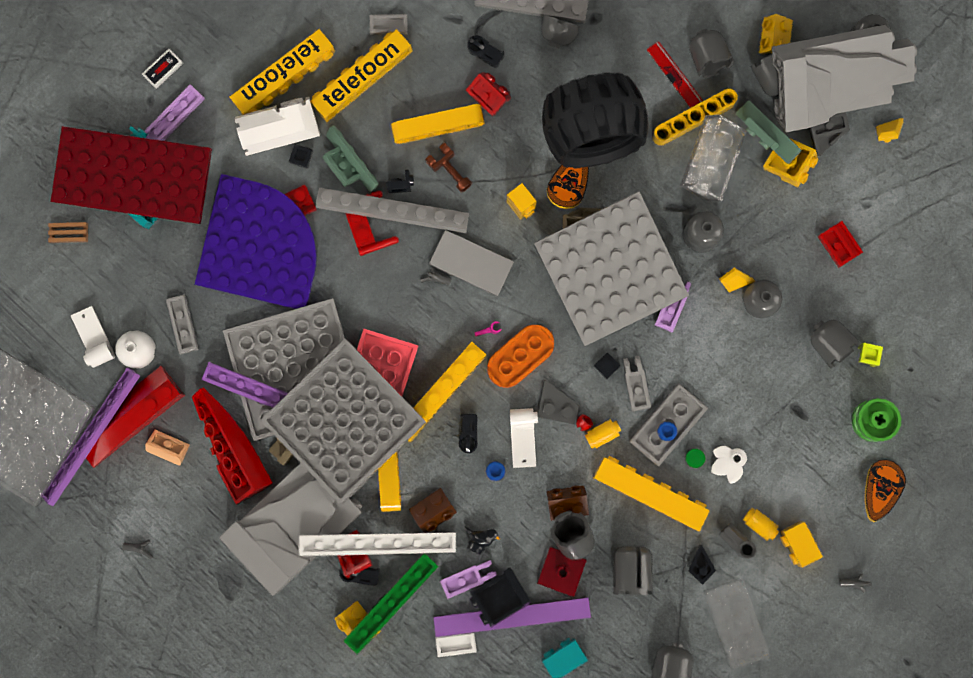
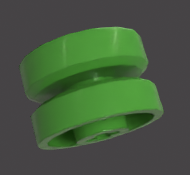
[851,398,901,442]

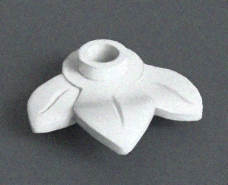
[711,446,747,483]

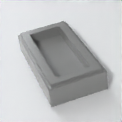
[370,14,408,35]

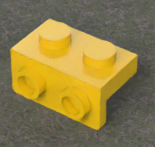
[759,14,793,54]
[335,601,381,639]

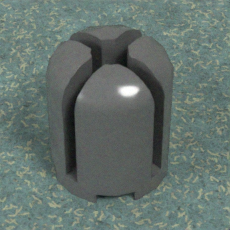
[613,546,653,595]

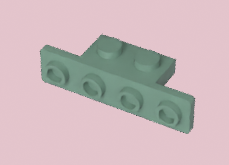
[736,101,801,164]
[323,125,378,193]

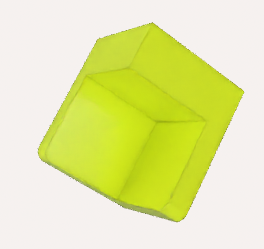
[858,343,883,367]

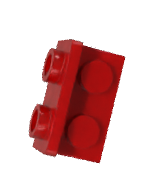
[465,73,512,116]

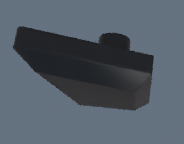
[688,545,716,585]

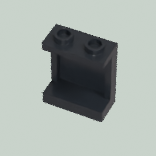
[469,567,531,628]

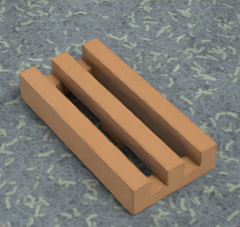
[48,222,88,243]

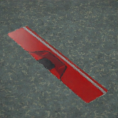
[647,42,703,108]

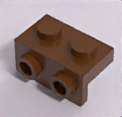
[546,485,589,521]
[408,488,457,533]

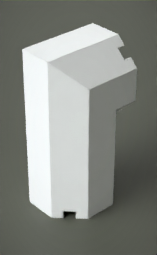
[235,97,320,156]

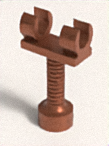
[425,142,472,193]

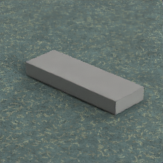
[166,294,199,355]

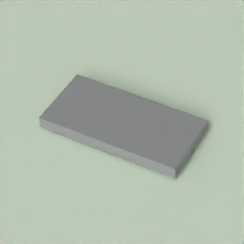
[429,230,514,297]
[629,383,708,467]

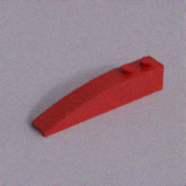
[86,366,185,468]
[192,387,272,505]

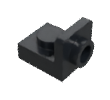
[387,169,414,194]

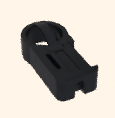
[467,35,505,68]
[458,414,478,453]
[339,567,380,586]

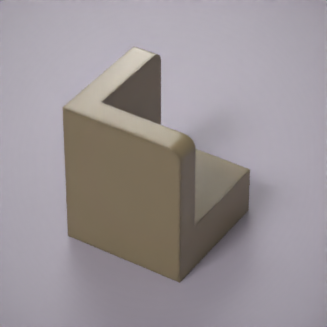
[269,438,294,466]

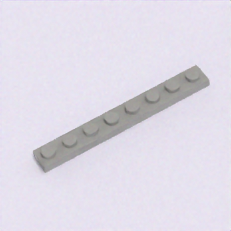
[316,188,469,233]

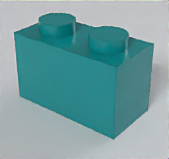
[541,638,588,678]

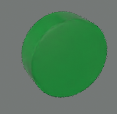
[685,449,705,468]

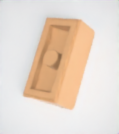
[145,429,190,466]

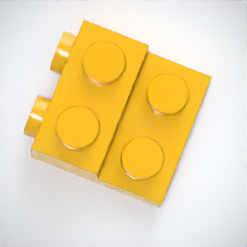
[763,138,818,187]

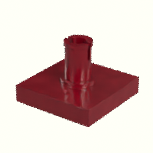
[537,547,587,597]

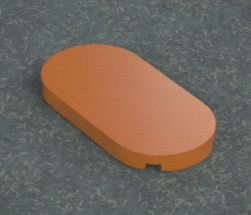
[487,325,554,388]

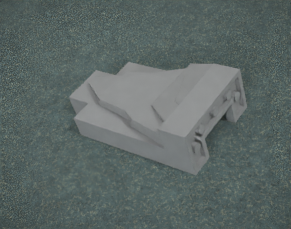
[772,25,917,132]
[219,463,367,596]

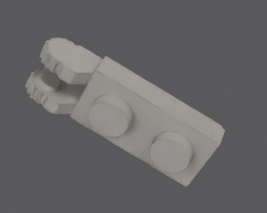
[623,356,651,412]

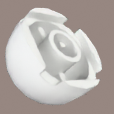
[115,330,156,369]

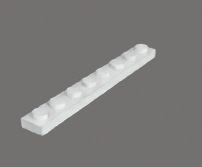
[299,533,456,556]

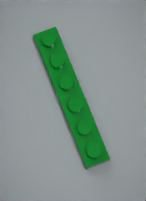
[343,553,439,655]

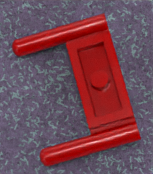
[345,190,399,256]

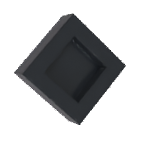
[289,144,313,169]
[594,352,620,380]

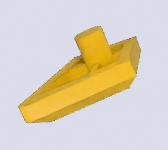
[876,118,904,143]
[719,267,755,293]

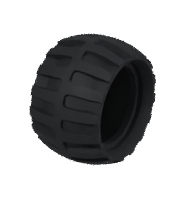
[542,72,648,168]

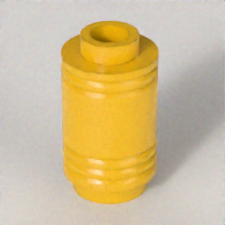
[584,419,621,449]
[743,508,779,541]

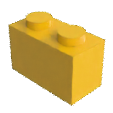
[507,183,536,220]
[780,521,823,568]

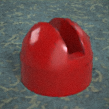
[576,414,593,431]

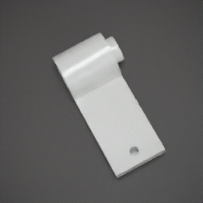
[71,306,115,368]
[510,408,538,468]

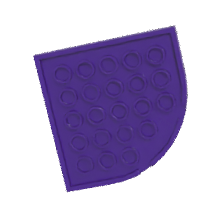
[194,174,317,309]

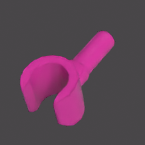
[474,321,502,337]

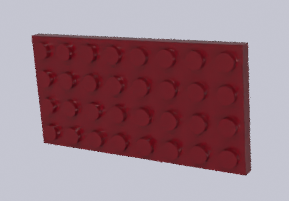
[50,126,212,224]

